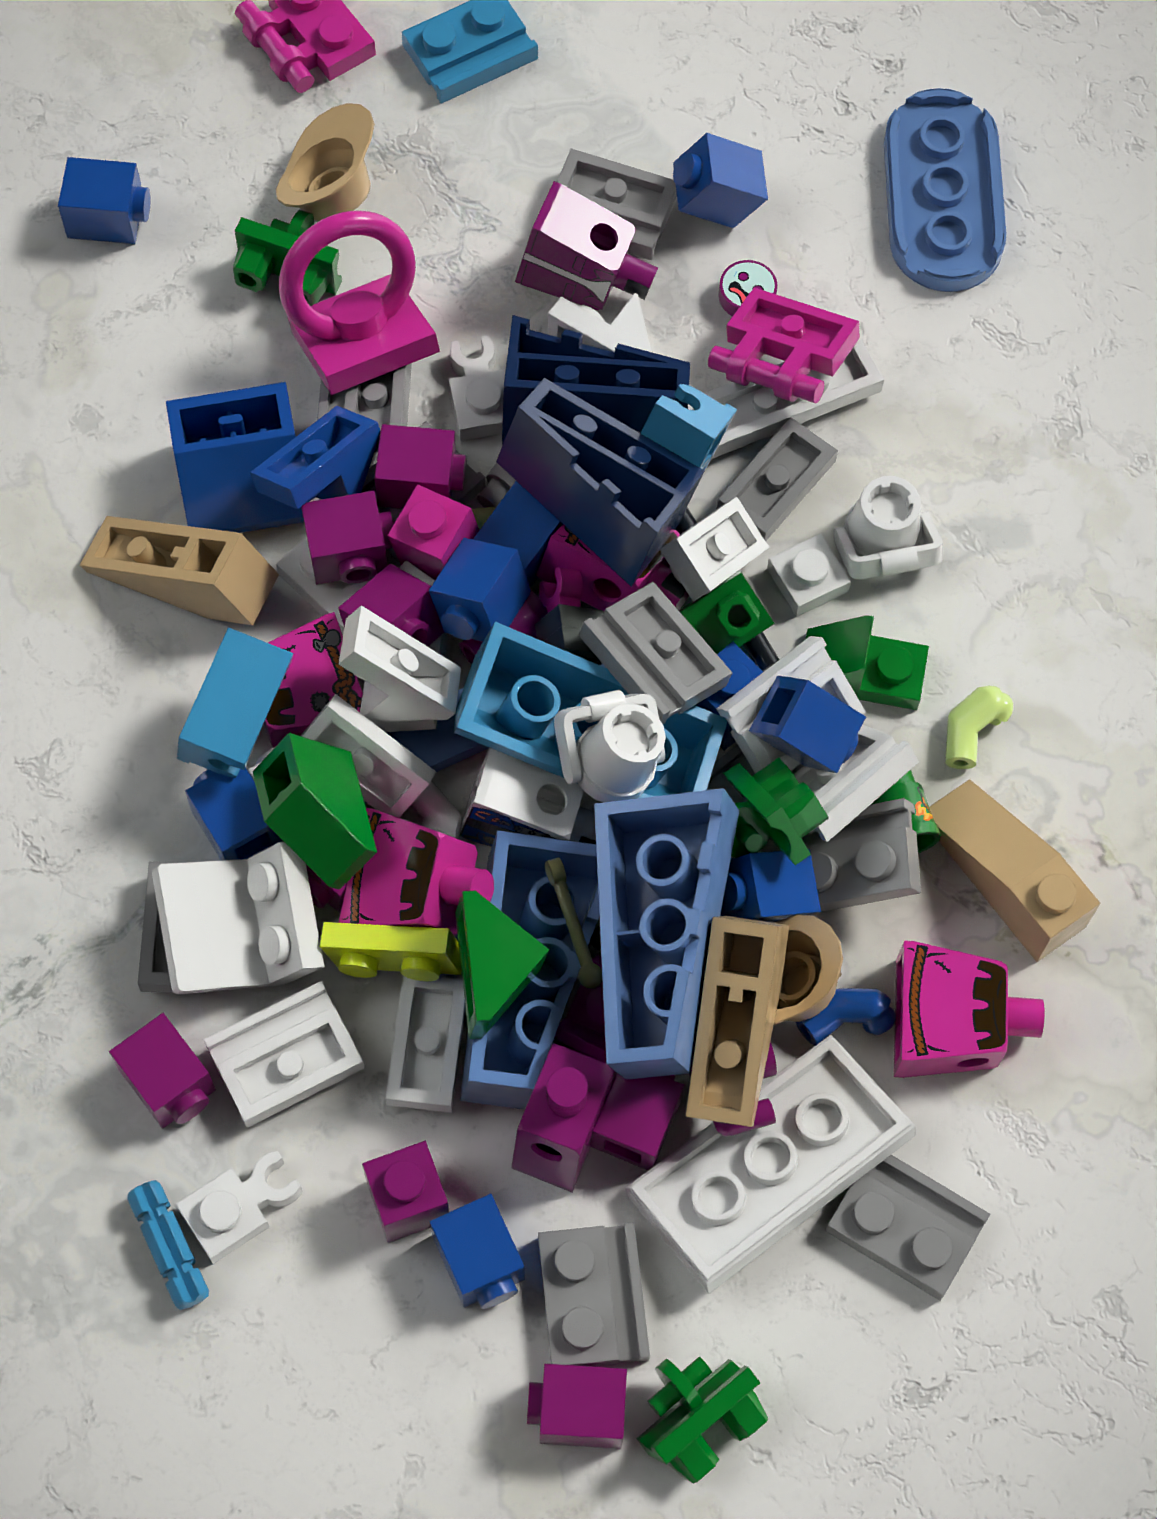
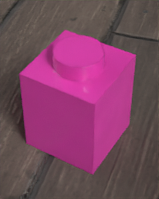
[387,484,479,580]

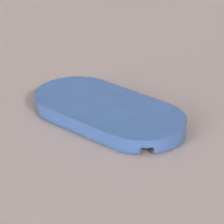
[884,88,1006,292]

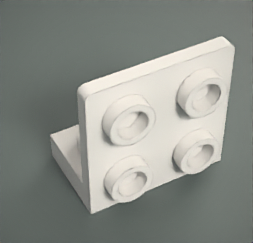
[152,842,325,994]

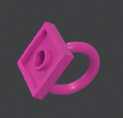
[279,211,440,395]

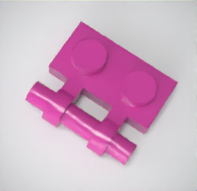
[235,0,376,93]
[708,287,860,404]

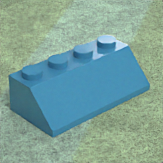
[454,622,727,798]

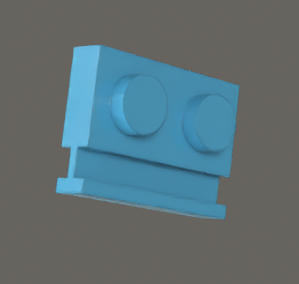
[402,0,538,104]

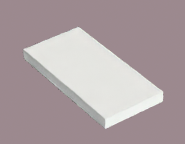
[626,1035,916,1294]

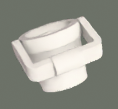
[834,476,943,579]
[554,690,666,802]

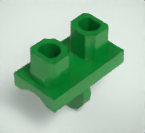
[233,210,342,306]
[678,570,775,654]
[723,757,829,865]
[636,1357,768,1484]

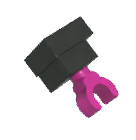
[535,567,604,665]

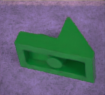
[805,615,929,711]

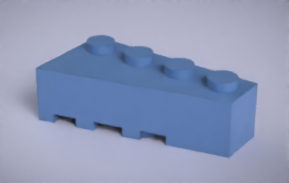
[594,788,740,1079]
[460,830,600,1109]

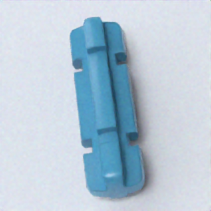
[127,1180,209,1310]

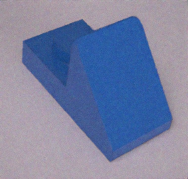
[250,406,381,509]

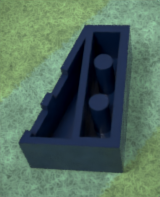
[502,315,690,445]
[496,378,705,587]

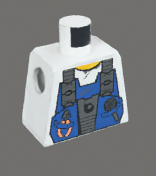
[459,748,596,848]

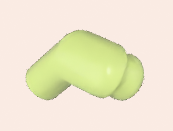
[945,686,1013,769]

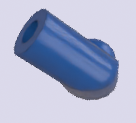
[795,988,896,1046]

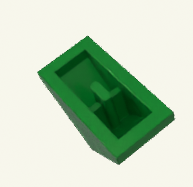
[455,890,549,1039]

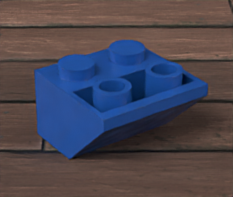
[166,382,304,533]

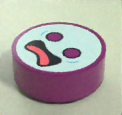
[718,260,778,316]

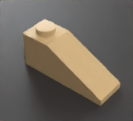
[80,516,279,625]
[929,779,1101,962]
[686,916,789,1127]

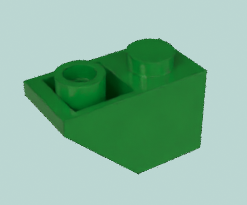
[252,733,377,890]

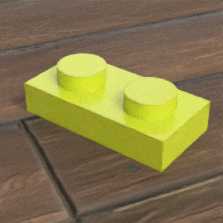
[319,922,462,981]

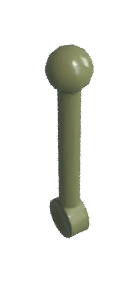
[545,858,603,989]

